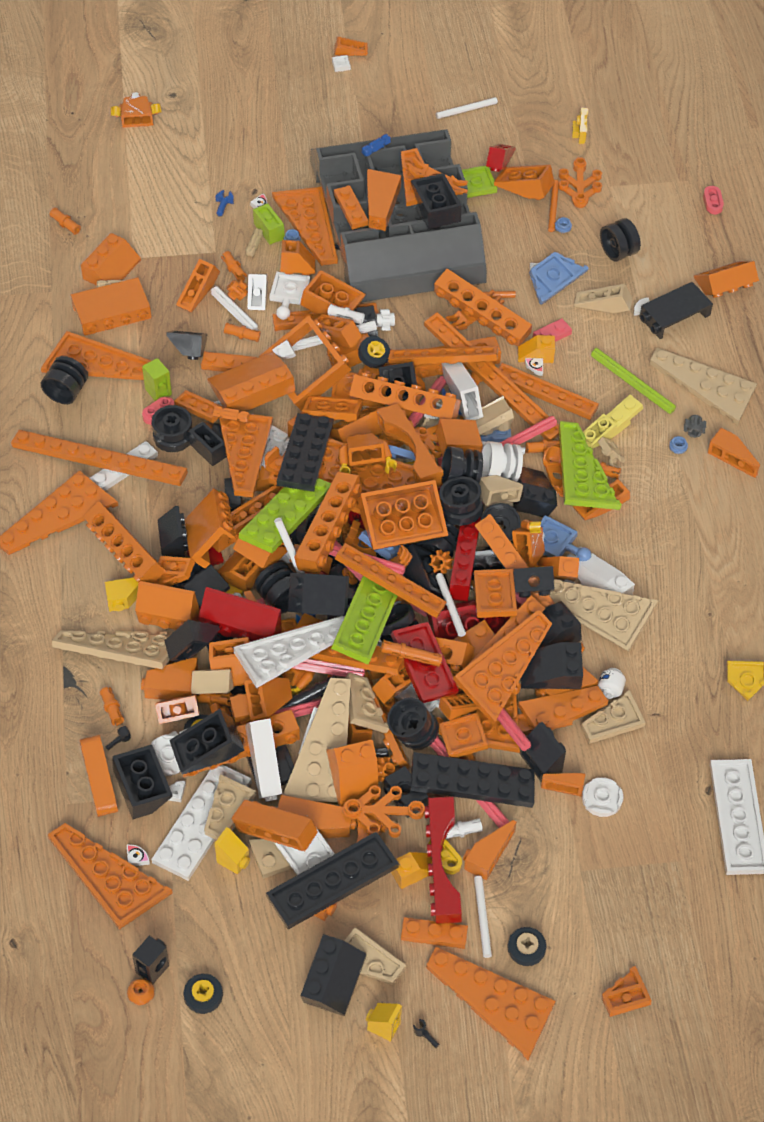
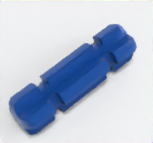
[362,134,391,156]

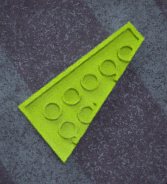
[559,421,622,510]

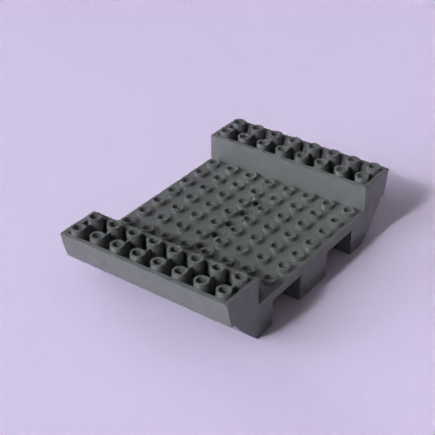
[310,129,487,302]

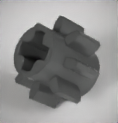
[684,415,706,438]

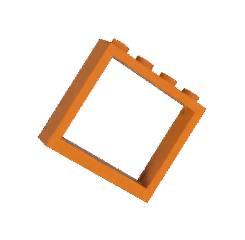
[259,315,352,411]

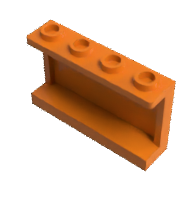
[71,277,151,336]
[185,488,235,569]

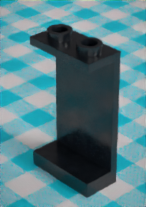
[640,282,713,339]

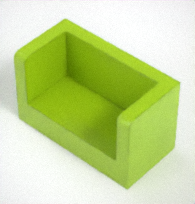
[253,203,285,245]
[142,358,172,401]

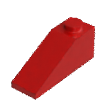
[486,144,516,172]

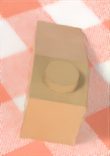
[574,284,632,313]

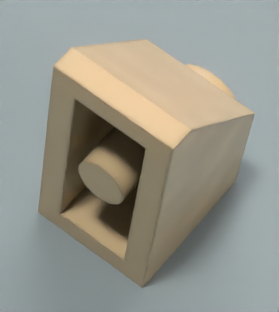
[479,475,523,506]

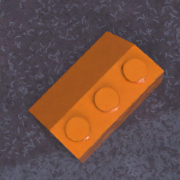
[81,233,141,286]
[694,261,759,298]
[330,406,385,443]
[135,581,200,630]

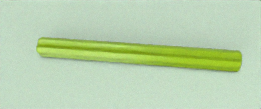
[591,348,676,414]

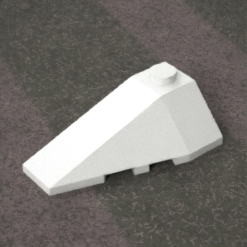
[567,546,635,595]

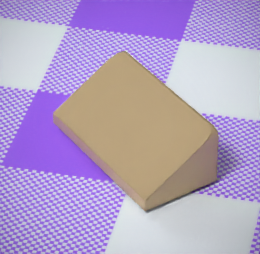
[191,669,234,694]

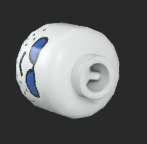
[598,668,626,699]

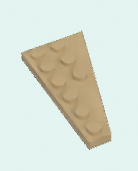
[650,348,757,426]
[550,579,660,651]
[52,630,170,669]
[283,678,351,803]

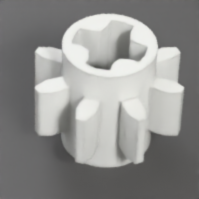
[376,309,395,331]

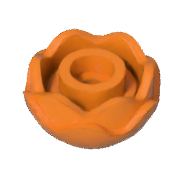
[127,978,154,1005]

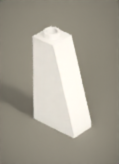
[441,362,483,420]
[245,718,282,802]

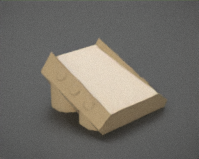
[476,396,514,436]

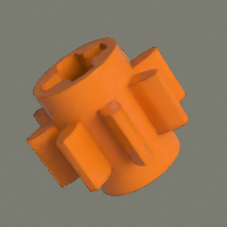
[227,279,248,301]
[429,550,454,574]
[377,757,395,782]

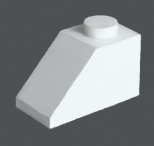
[248,274,268,310]

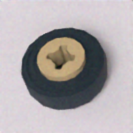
[507,927,547,966]

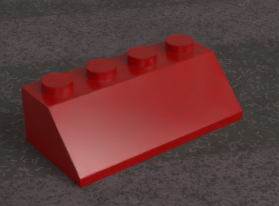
[199,587,282,642]
[427,600,510,640]

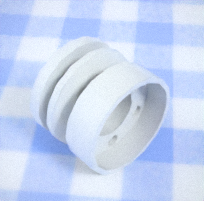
[482,441,523,482]

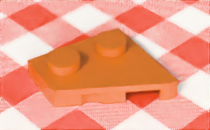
[154,556,195,587]
[602,966,652,1017]

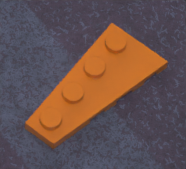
[518,686,608,730]

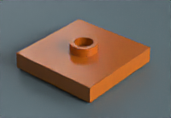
[439,712,489,758]

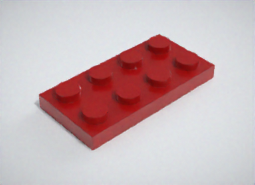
[390,622,459,703]

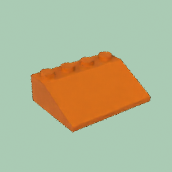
[207,352,296,412]
[357,480,448,550]

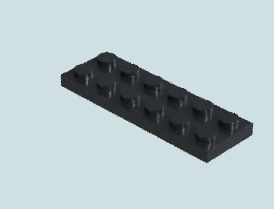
[276,413,334,492]
[410,752,535,808]
[266,831,399,930]

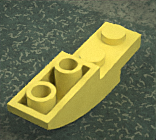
[583,395,643,449]

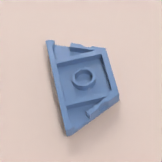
[529,252,589,305]

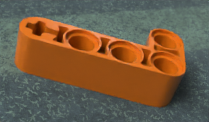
[80,735,118,817]

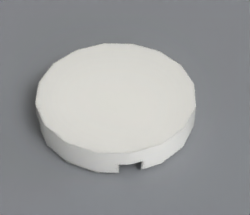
[151,735,180,776]
[582,777,623,817]

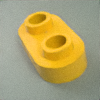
[428,839,462,875]

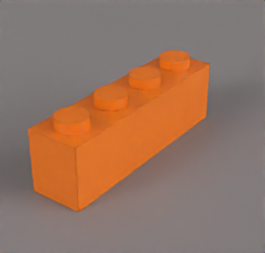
[231,800,318,852]

